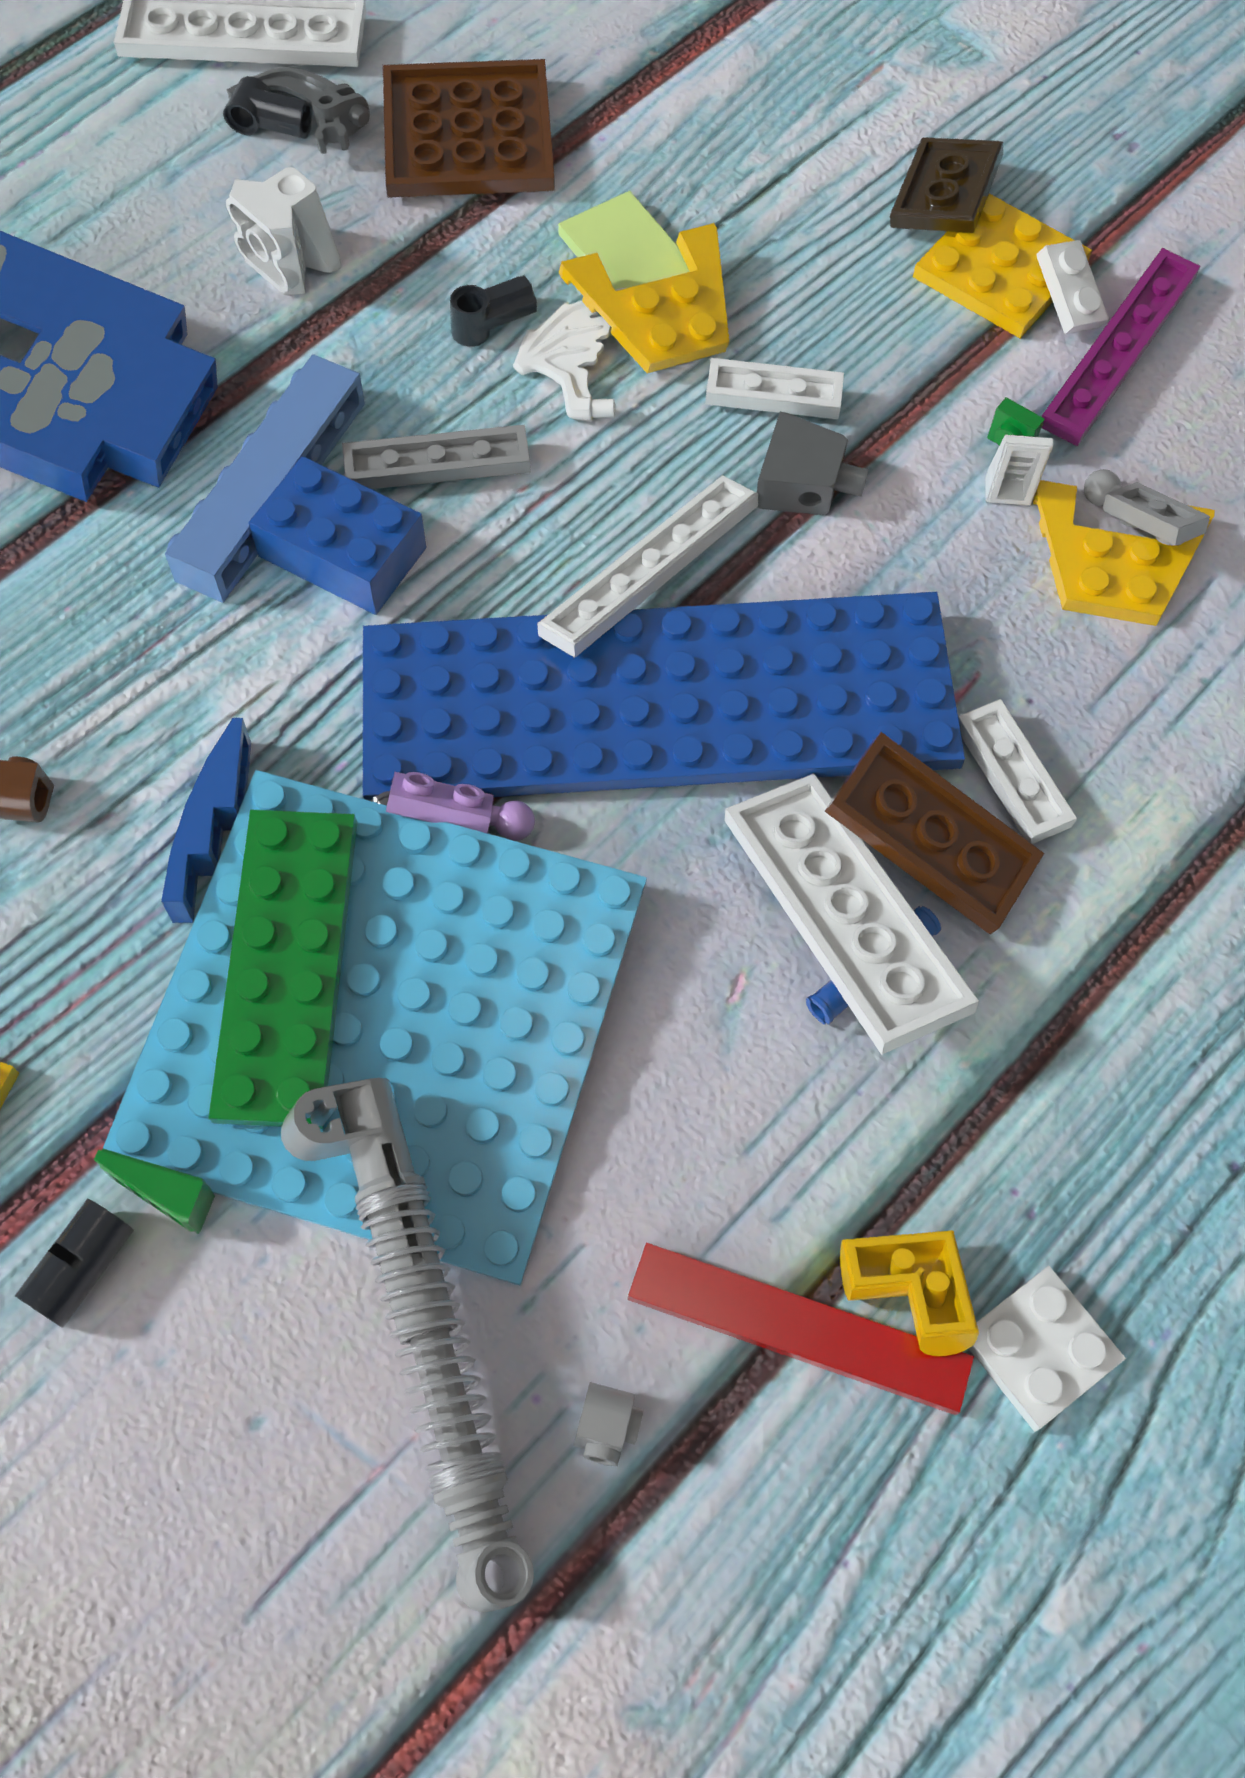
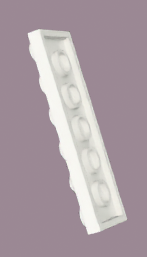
[114,0,366,67]
[725,774,979,1055]

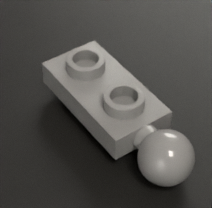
[1084,469,1210,546]

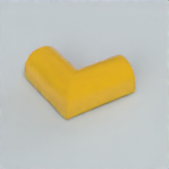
[840,1230,979,1356]

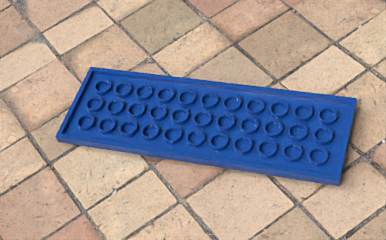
[363,592,965,801]

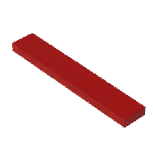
[627,1242,974,1415]

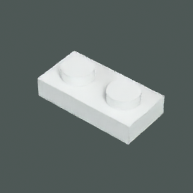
[1036,240,1109,334]

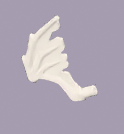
[513,288,625,422]

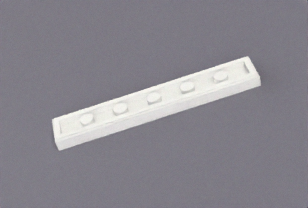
[537,475,758,658]

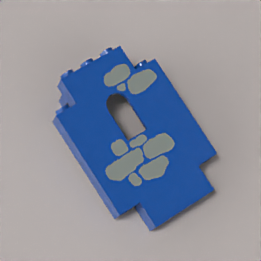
[0,231,218,502]

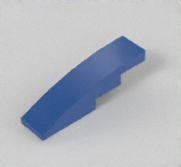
[161,718,251,923]

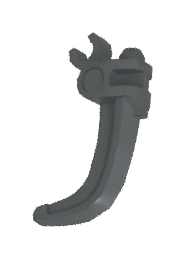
[226,67,370,154]

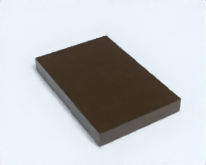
[890,137,1003,233]

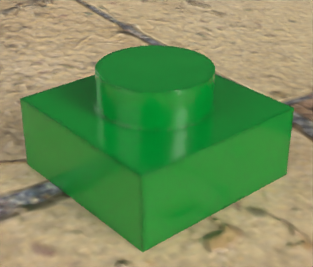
[987,397,1045,446]

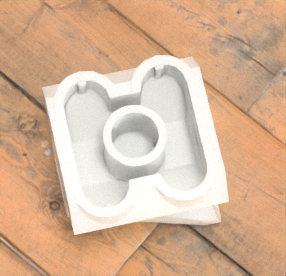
[226,167,341,295]

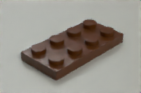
[824,732,1045,935]

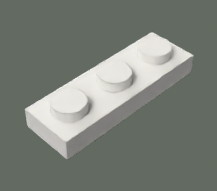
[705,358,844,419]
[958,699,1077,844]

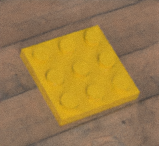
[913,193,1092,339]

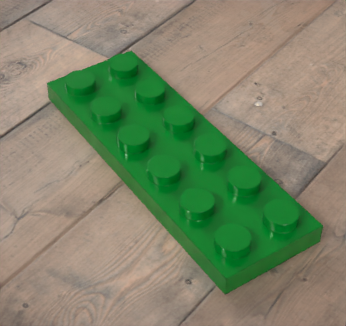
[208,810,358,1129]

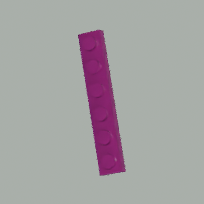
[1042,248,1201,447]

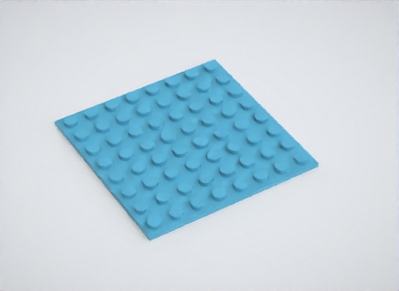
[103,770,647,1286]

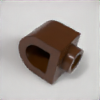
[0,756,54,822]

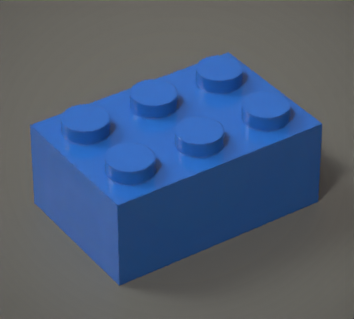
[248,456,427,615]

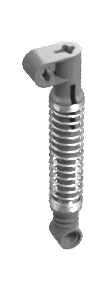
[281,1078,534,1612]

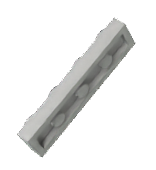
[342,425,531,489]

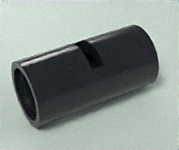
[14,1198,134,1328]

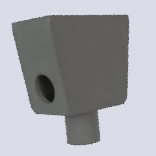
[756,411,869,515]

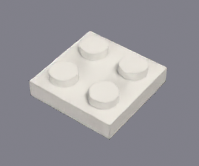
[968,1265,1126,1432]

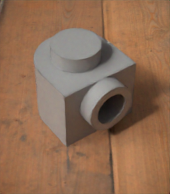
[574,1382,644,1466]

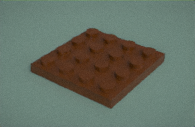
[383,59,555,198]

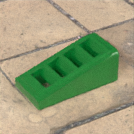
[94,1149,215,1234]

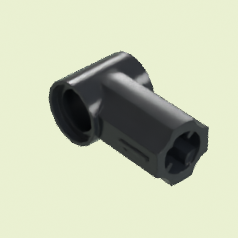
[223,76,313,139]
[450,275,537,347]

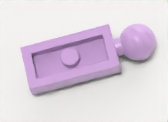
[386,772,535,841]

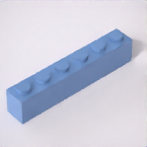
[165,354,365,603]

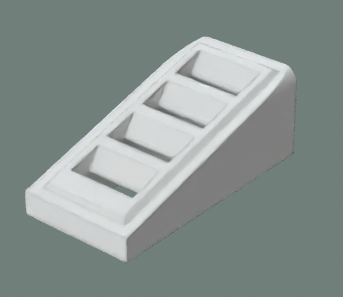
[985,435,1053,505]

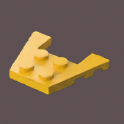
[559,223,730,373]
[1033,480,1215,626]

